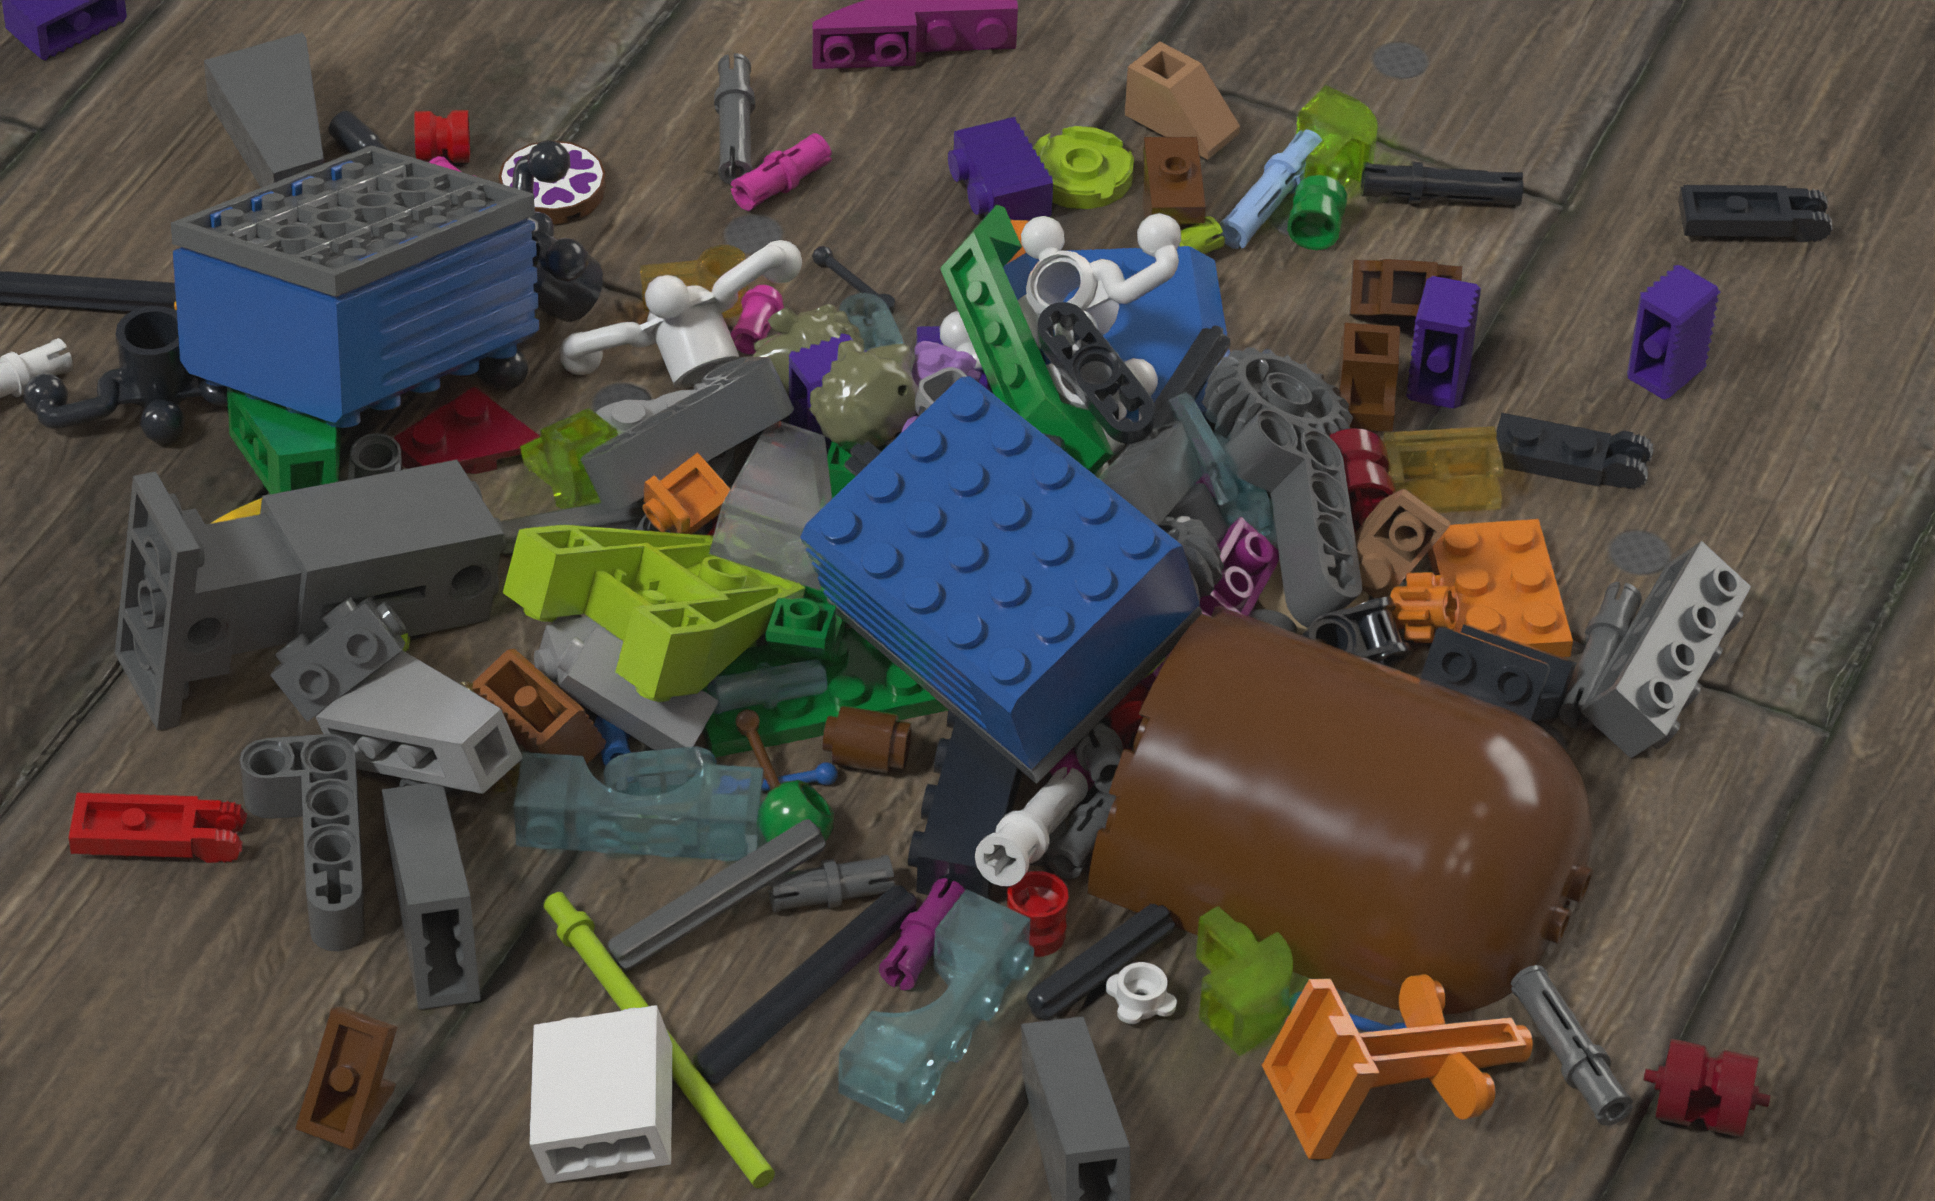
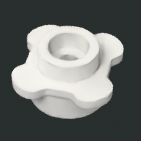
[1106,962,1177,1024]

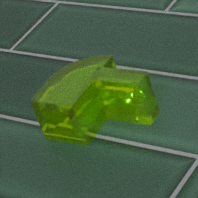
[1296,85,1378,187]
[520,408,618,509]
[1196,906,1293,1056]

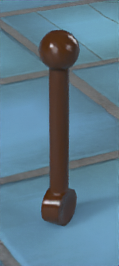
[736,709,780,791]

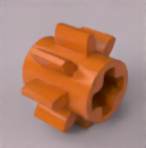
[1390,572,1459,643]

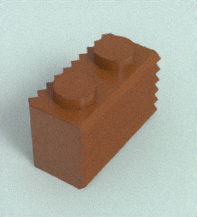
[472,649,606,782]

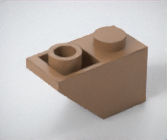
[1125,41,1240,160]
[1354,489,1451,599]

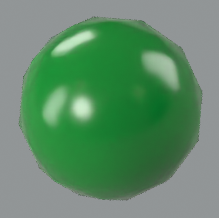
[759,780,834,843]

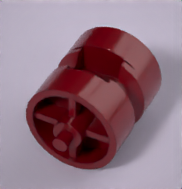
[1329,428,1396,533]
[1643,1038,1771,1138]

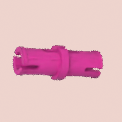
[731,133,832,211]

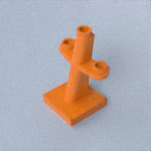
[1262,974,1533,1160]

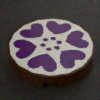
[499,140,606,225]

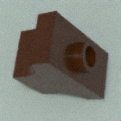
[1143,137,1206,230]
[1349,259,1463,319]
[1338,323,1400,432]

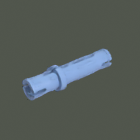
[1218,129,1326,249]

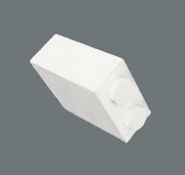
[530,1005,672,1184]

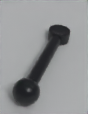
[812,246,895,316]

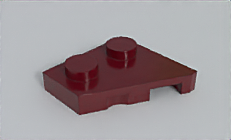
[393,387,547,474]

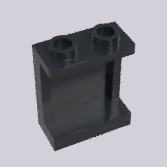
[1420,624,1577,722]

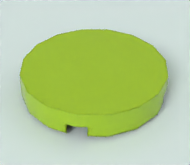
[1033,126,1134,209]

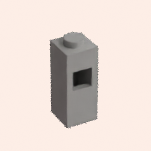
[556,626,719,763]

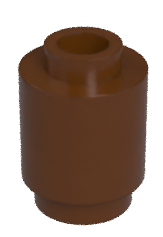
[822,706,912,773]

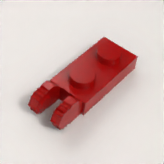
[68,792,247,863]

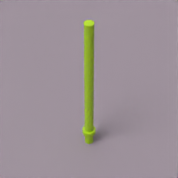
[544,892,775,1188]

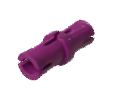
[879,878,969,991]

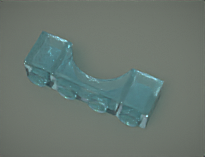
[514,752,764,861]
[838,889,1034,1124]

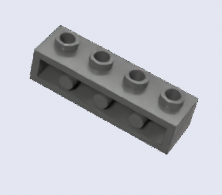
[1580,541,1751,758]

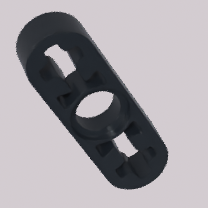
[1037,302,1155,444]

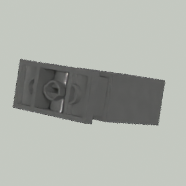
[115,460,506,730]

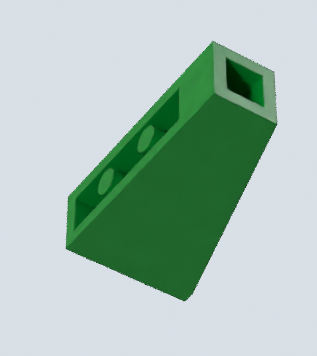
[227,387,341,495]

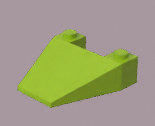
[503,525,805,702]

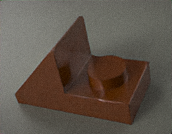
[295,1007,398,1150]

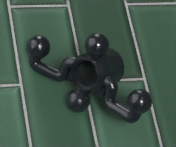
[475,140,603,390]
[23,306,228,444]

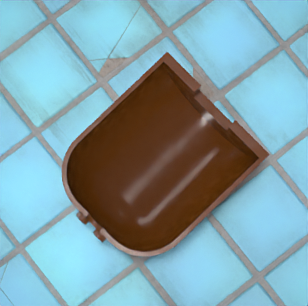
[1087,606,1593,1015]

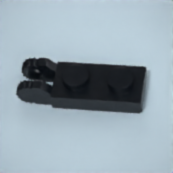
[1678,185,1833,242]
[1490,412,1654,490]

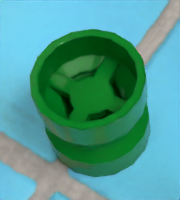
[1287,175,1348,250]

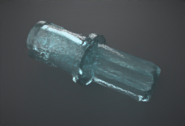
[707,659,827,714]

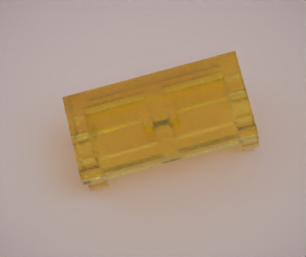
[1383,426,1504,513]

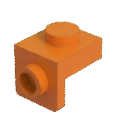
[642,452,735,534]

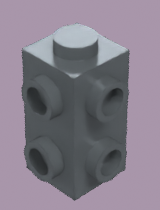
[271,596,406,722]

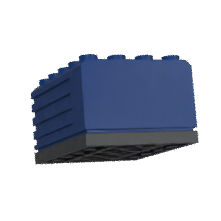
[171,145,539,428]
[800,376,1202,784]

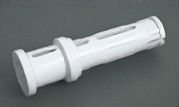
[975,767,1088,886]

